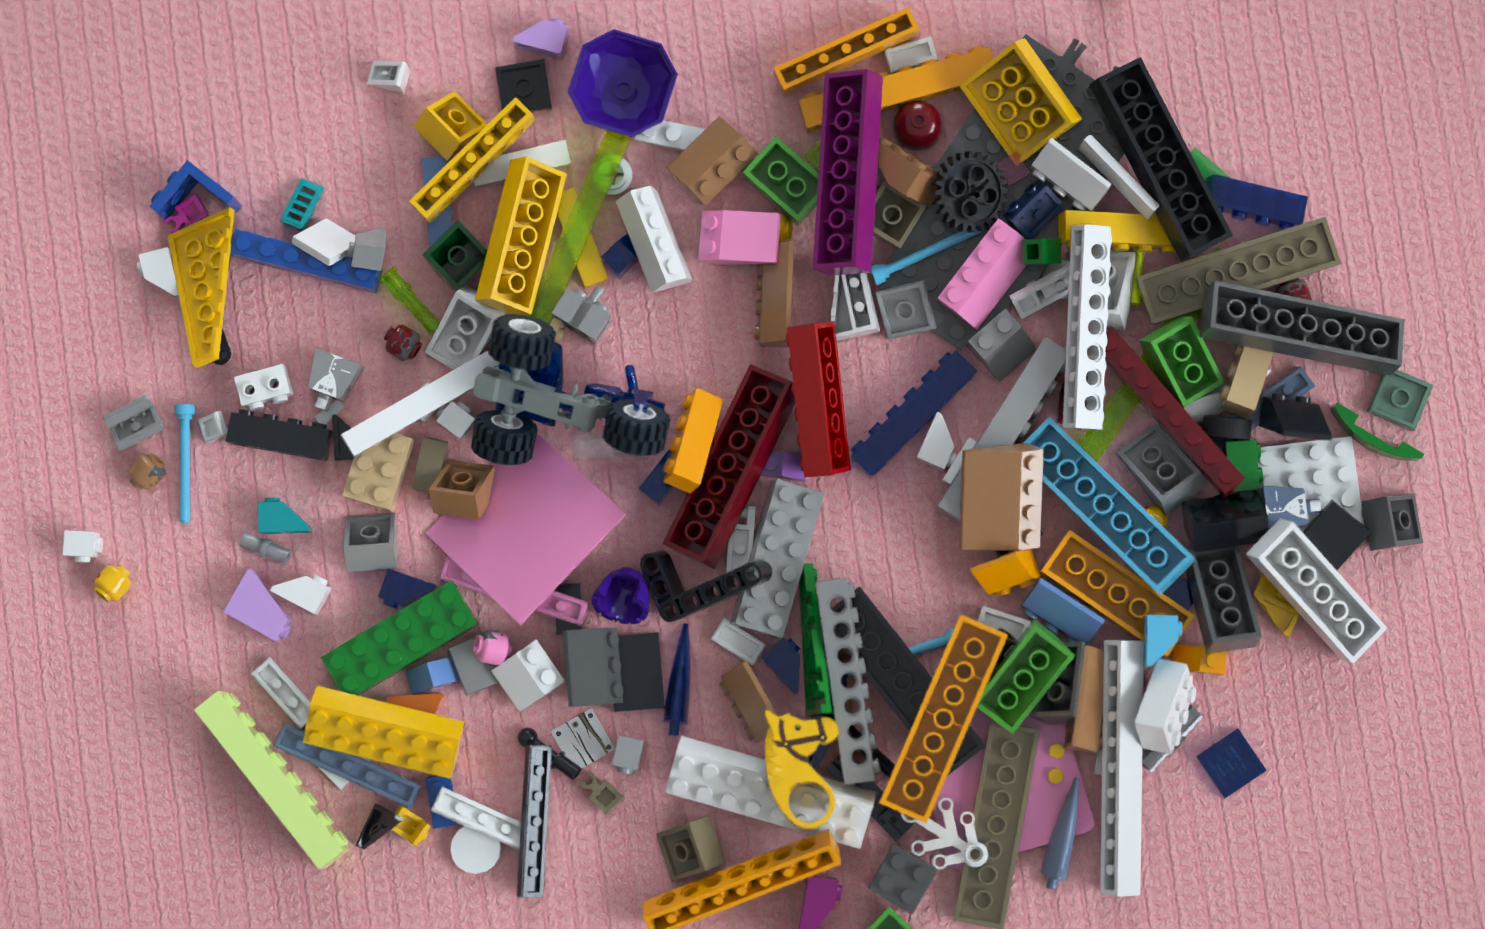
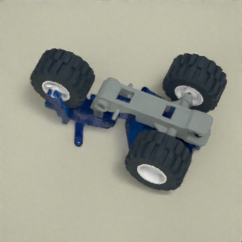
[471,315,671,465]

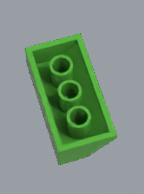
[977,619,1075,734]

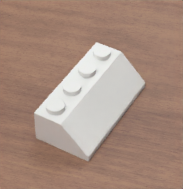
[616,186,693,293]

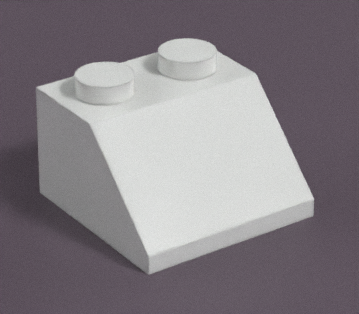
[491,639,565,712]

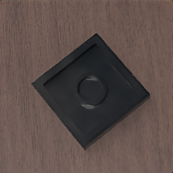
[495,59,552,112]

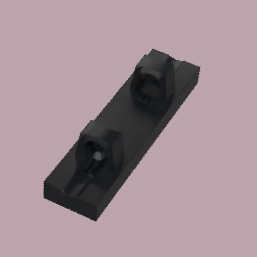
[826,755,914,841]

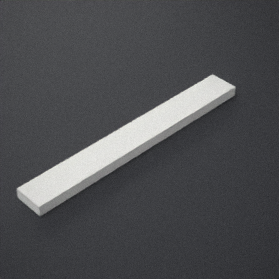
[341,351,510,457]

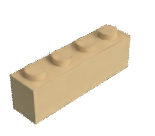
[1219,345,1274,419]

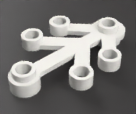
[901,797,988,870]

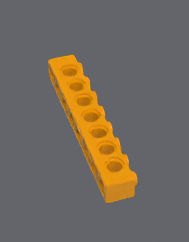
[643,829,841,929]

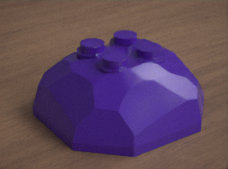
[568,29,678,138]

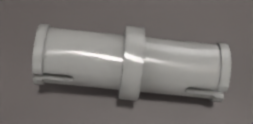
[239,532,292,565]

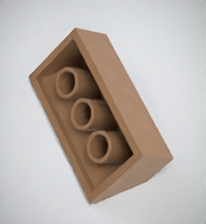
[755,241,794,348]
[1064,645,1104,754]

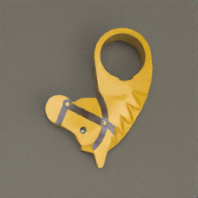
[765,710,838,830]

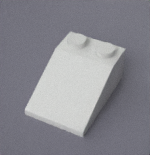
[1088,250,1136,331]
[425,284,506,370]

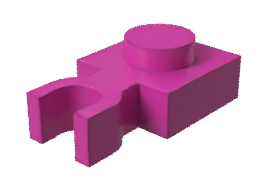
[163,194,211,234]

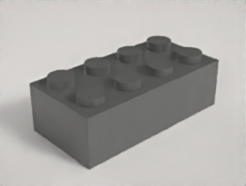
[1185,546,1262,654]

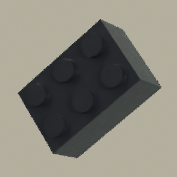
[1182,490,1269,553]

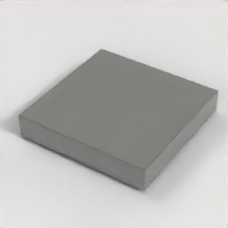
[875,280,937,340]

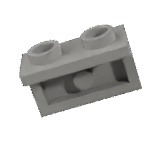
[103,395,165,452]

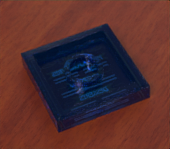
[1196,728,1267,798]

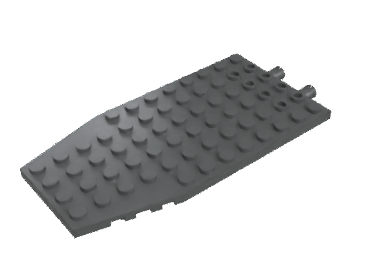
[880,34,1125,350]

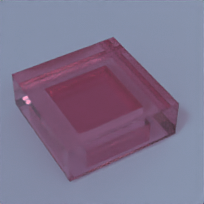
[996,152,1030,187]

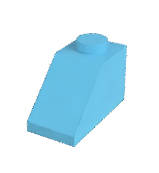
[1144,615,1182,667]

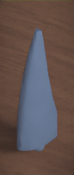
[1041,777,1079,890]

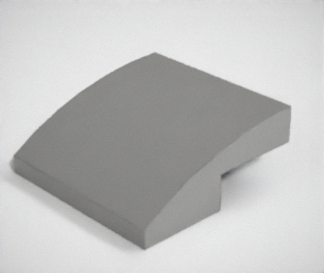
[448,629,507,696]

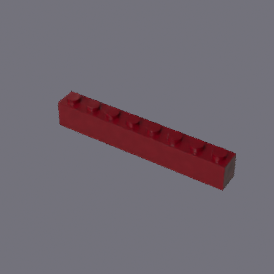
[1105,327,1244,498]

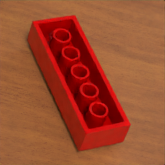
[786,321,851,478]

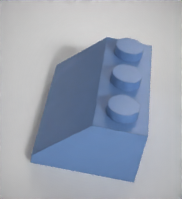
[1021,578,1105,645]

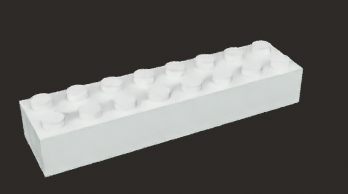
[665,736,876,849]

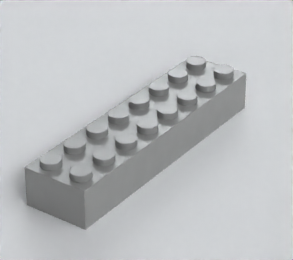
[936,337,1066,526]

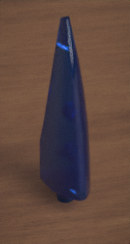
[663,623,691,736]

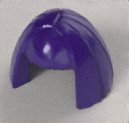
[591,567,650,624]

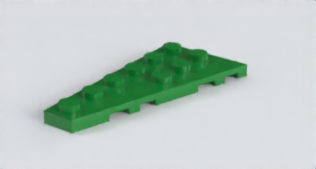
[799,563,832,715]

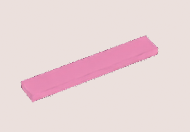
[439,556,589,626]

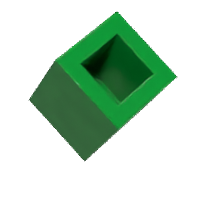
[1022,238,1061,265]

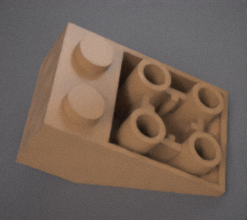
[878,135,939,207]

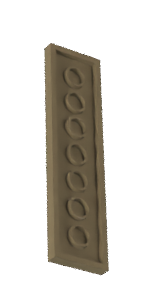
[1135,217,1341,325]
[954,721,1040,929]

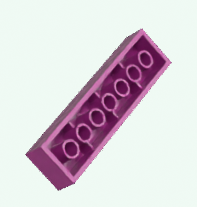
[812,69,883,276]

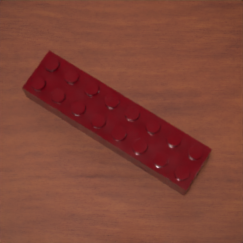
[662,364,796,569]

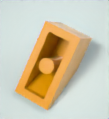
[1171,644,1227,676]

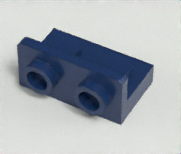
[1003,181,1065,239]

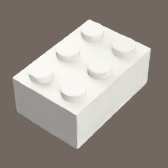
[1134,659,1196,754]

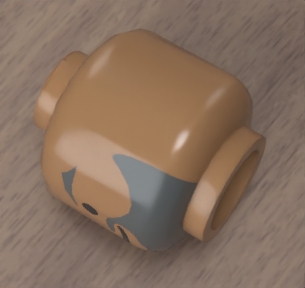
[128,453,166,490]

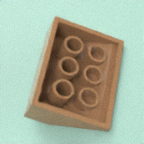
[959,443,1044,551]

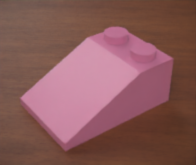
[698,210,781,265]

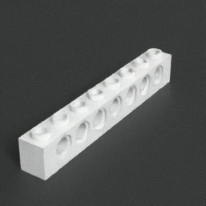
[1063,225,1112,429]

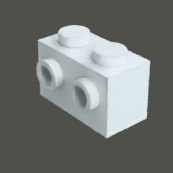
[234,364,294,411]

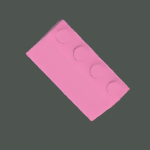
[937,218,1027,330]

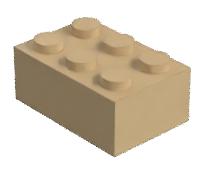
[342,433,415,512]

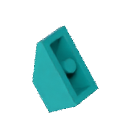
[258,497,312,534]

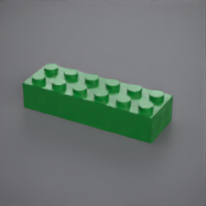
[321,580,479,696]

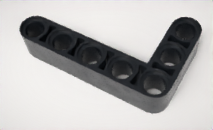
[640,550,773,622]

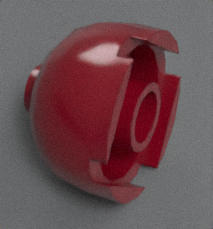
[893,101,942,151]

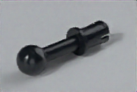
[518,728,582,780]

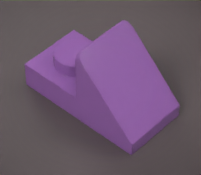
[760,451,806,482]

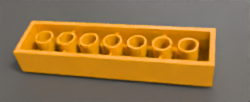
[879,614,1008,824]

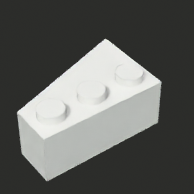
[831,273,880,341]

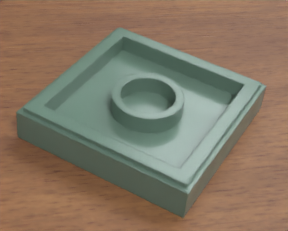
[1367,370,1433,431]

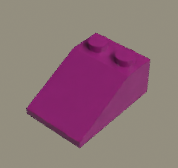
[798,875,843,929]

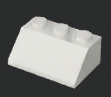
[1031,138,1111,212]

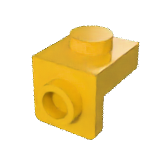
[391,804,430,847]

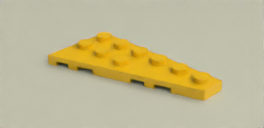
[167,207,235,368]

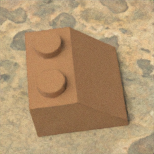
[429,460,495,519]

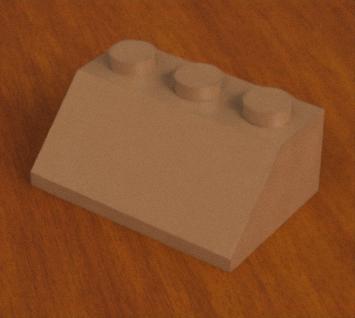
[666,116,758,206]
[719,661,778,743]

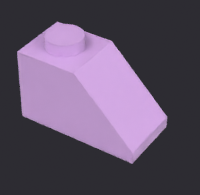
[513,18,570,60]

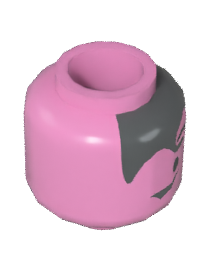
[473,630,512,666]

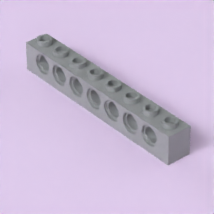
[816,578,880,785]

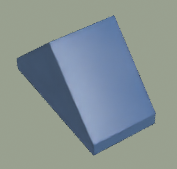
[405,657,460,695]

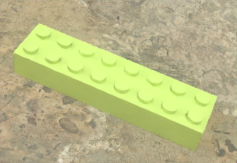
[195,691,350,870]

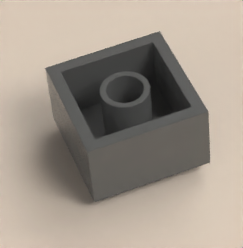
[868,844,938,914]

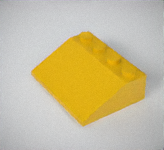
[959,38,1082,167]

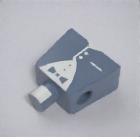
[1260,486,1321,529]

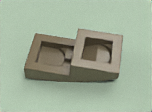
[412,436,448,492]

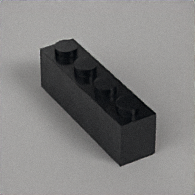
[225,409,333,461]

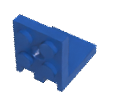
[150,160,242,220]

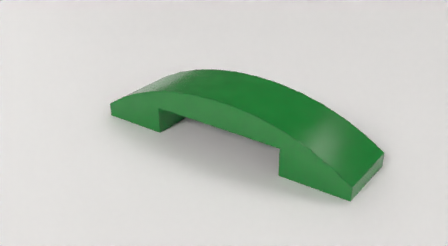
[1331,402,1424,461]

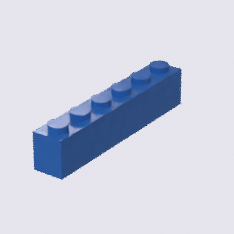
[230,229,383,294]

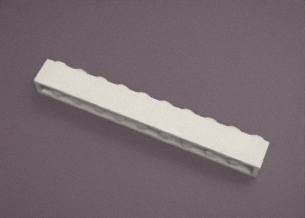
[1100,640,1144,897]

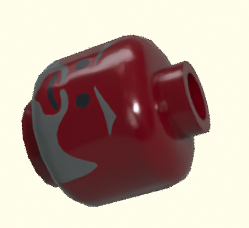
[1276,278,1312,300]
[384,324,422,361]

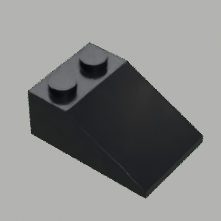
[1259,393,1332,441]

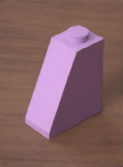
[223,568,292,642]

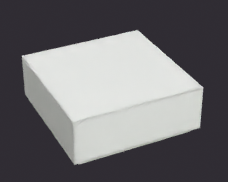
[198,411,228,443]

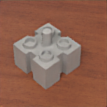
[552,286,612,346]

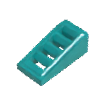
[280,178,325,232]

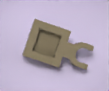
[579,771,625,816]

